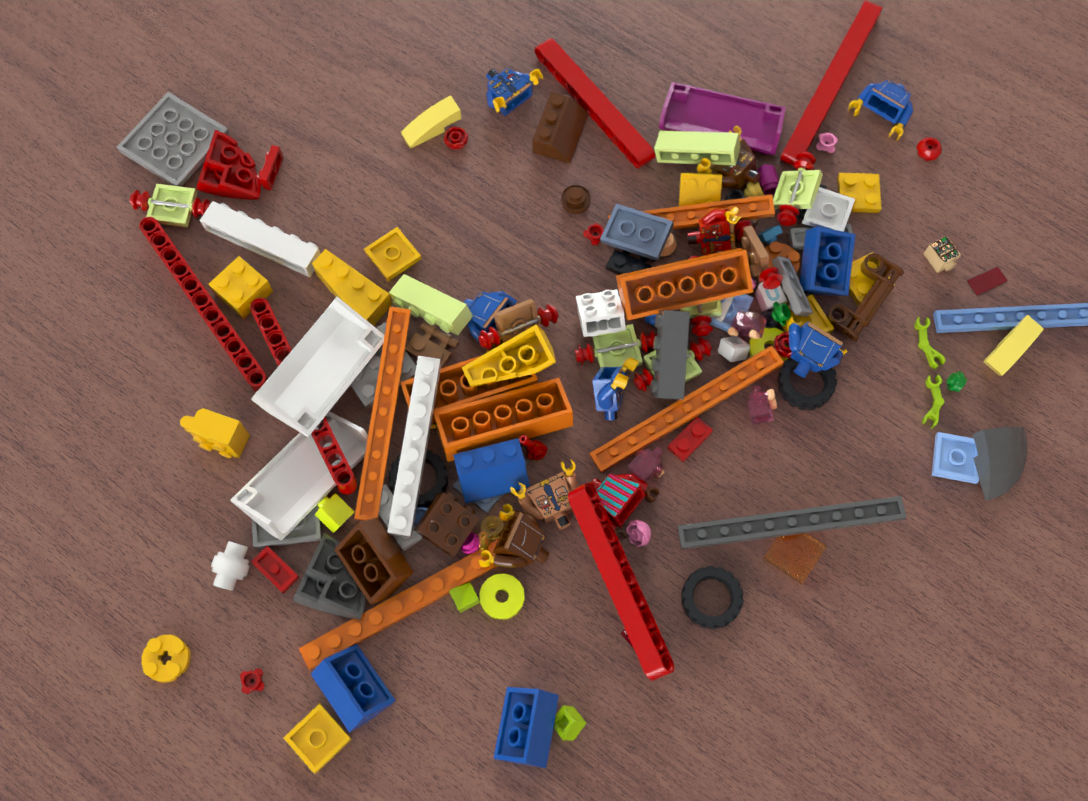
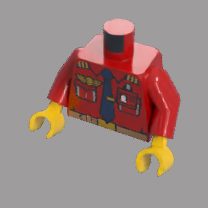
[687,207,741,255]

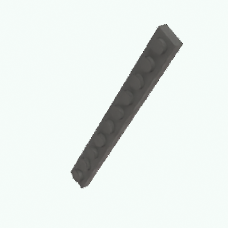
[677,496,907,550]

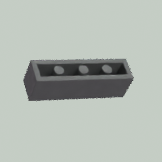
[650,310,690,400]

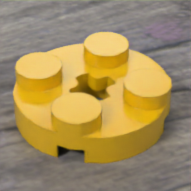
[141,635,191,683]

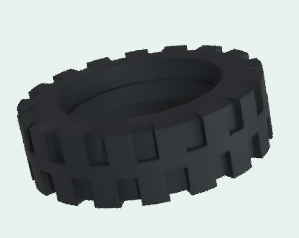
[777,357,837,410]
[388,449,448,507]
[681,566,744,629]

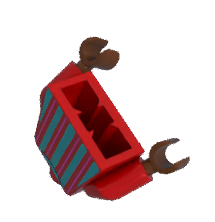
[590,474,659,544]

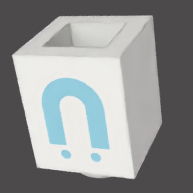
[755,282,787,312]

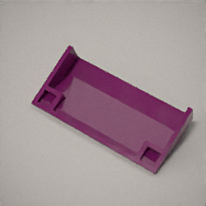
[659,82,786,155]

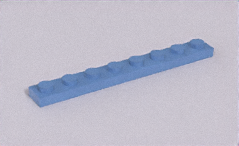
[933,303,1088,333]

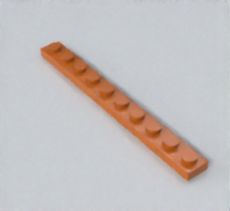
[354,306,411,521]
[589,345,784,473]
[298,540,498,670]

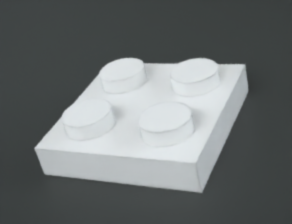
[802,187,855,232]

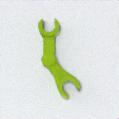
[914,317,945,369]
[922,375,945,429]

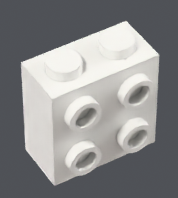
[576,290,626,337]

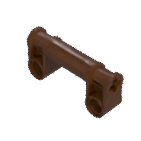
[826,253,904,341]

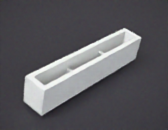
[200,201,321,277]

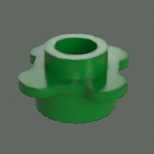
[772,302,791,326]

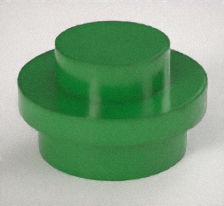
[946,371,967,392]

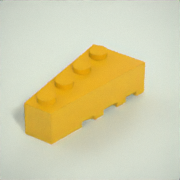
[312,249,393,326]

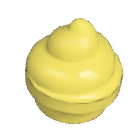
[743,182,764,198]

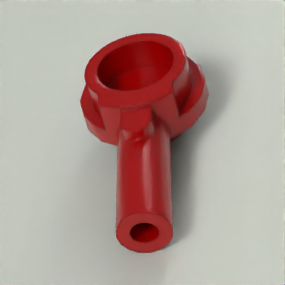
[519,435,548,461]

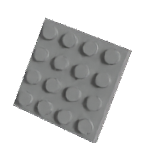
[117,92,230,187]

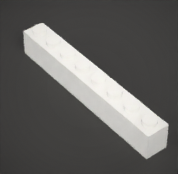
[387,356,441,538]

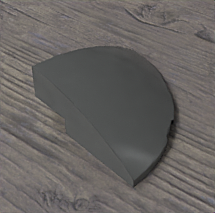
[973,427,1027,501]
[293,533,366,620]

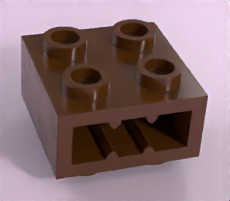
[413,492,480,556]

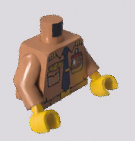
[510,459,578,530]

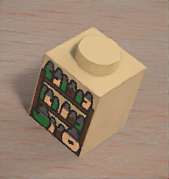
[924,236,961,273]

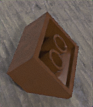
[532,92,588,163]

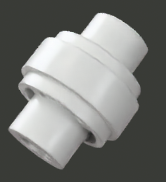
[211,541,250,591]

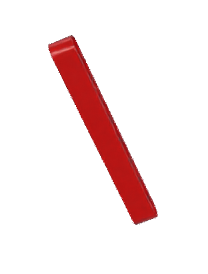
[534,38,656,169]
[568,482,674,681]

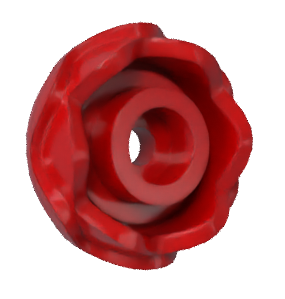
[443,126,468,150]
[916,137,942,161]
[774,332,792,358]

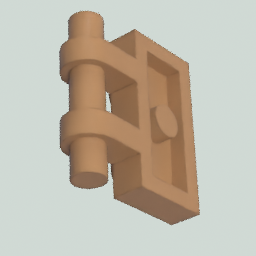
[405,322,459,369]

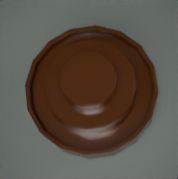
[561,185,591,214]

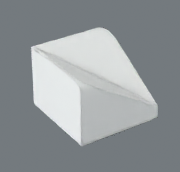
[718,336,750,362]

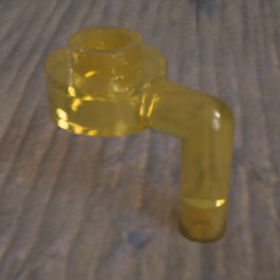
[479,516,503,551]

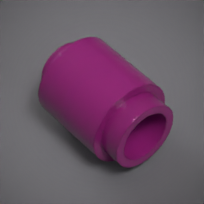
[757,164,779,195]

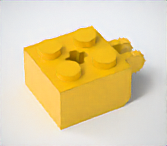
[180,408,250,458]

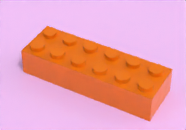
[616,248,753,320]
[400,355,538,424]
[433,378,573,462]

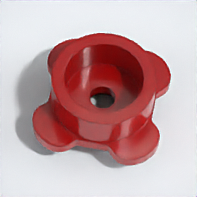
[583,223,604,246]
[240,668,265,694]

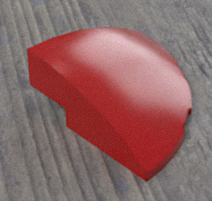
[196,130,261,200]

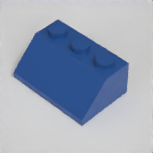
[800,227,856,296]
[453,438,530,504]
[311,644,396,732]
[493,687,559,768]

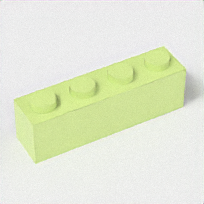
[654,131,741,166]
[389,274,473,335]

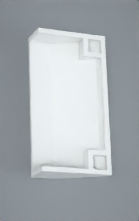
[251,297,385,437]
[231,411,368,541]

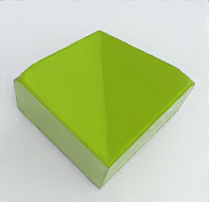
[449,582,480,613]
[553,705,586,741]

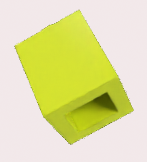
[314,493,354,533]

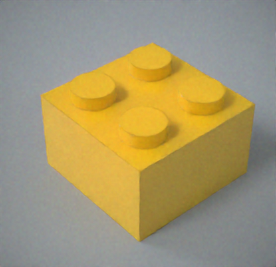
[209,256,273,320]

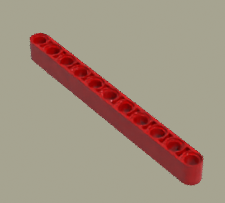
[780,0,883,166]
[139,217,268,393]
[250,298,358,495]

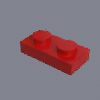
[258,145,284,191]
[667,416,713,463]
[251,546,300,594]

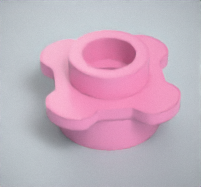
[816,133,838,153]

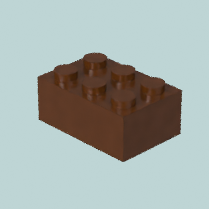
[334,518,414,604]

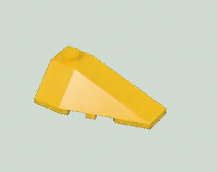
[462,324,556,387]

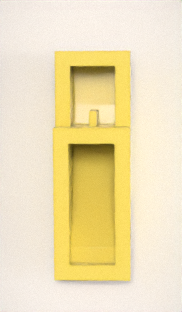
[401,96,461,149]
[983,315,1044,376]

